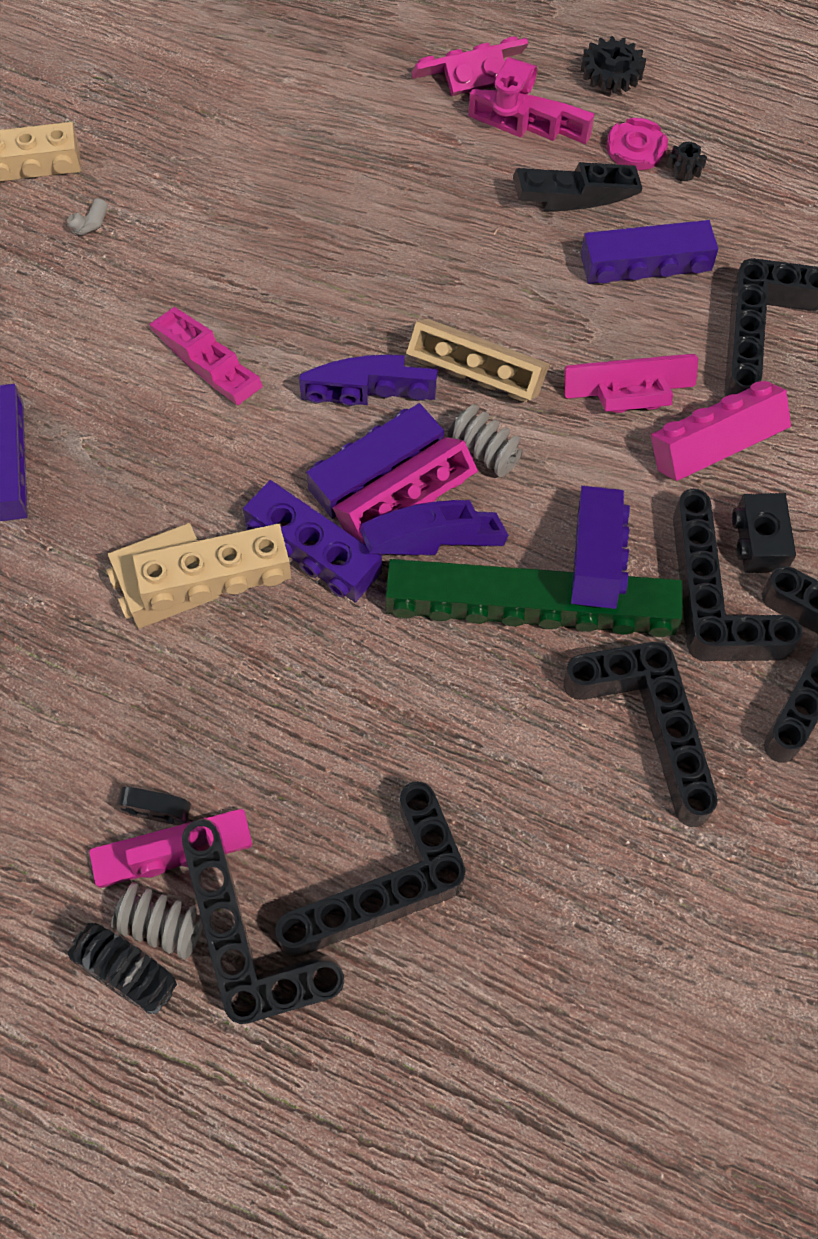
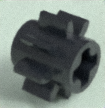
[666,142,707,181]

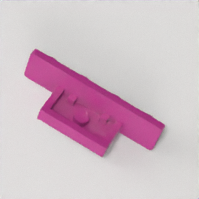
[411,36,528,96]
[564,354,698,413]
[89,809,253,888]

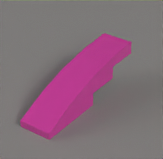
[469,89,595,144]
[149,306,263,406]

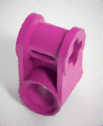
[492,57,538,116]

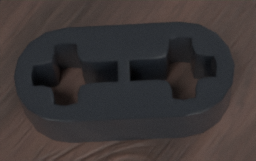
[115,787,192,825]

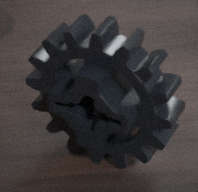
[581,36,646,93]

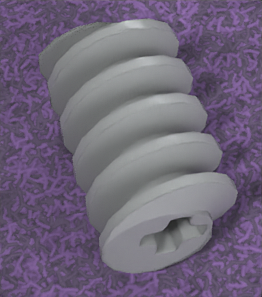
[448,404,523,477]
[111,882,203,960]

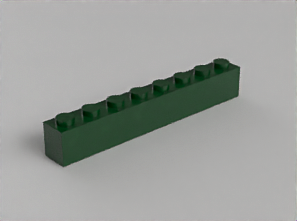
[386,559,682,637]

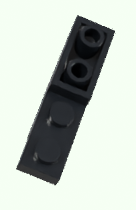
[513,162,643,211]

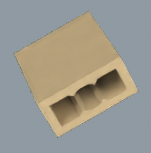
[106,523,220,629]

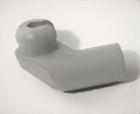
[67,198,108,236]

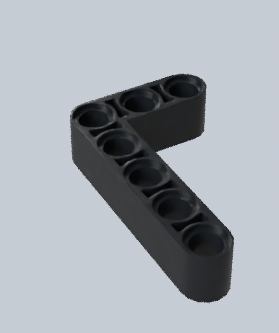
[724,258,818,396]
[673,488,802,661]
[762,566,818,763]
[563,642,718,827]
[275,781,466,957]
[182,819,344,1024]

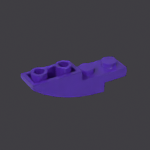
[299,355,437,406]
[359,500,509,555]

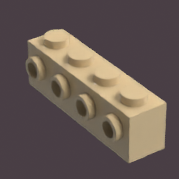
[0,122,81,181]
[406,319,549,402]
[132,523,292,611]

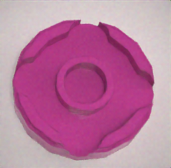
[607,118,668,170]

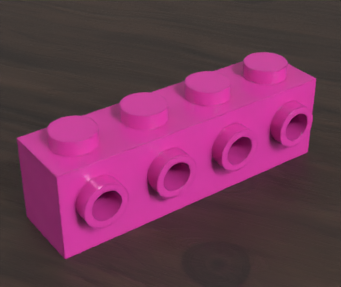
[650,381,791,481]
[332,437,478,544]

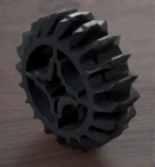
[67,923,177,1014]

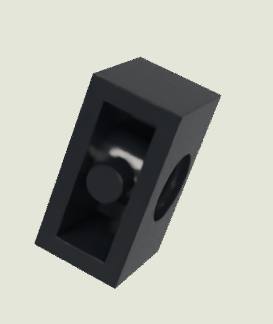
[732,493,796,573]

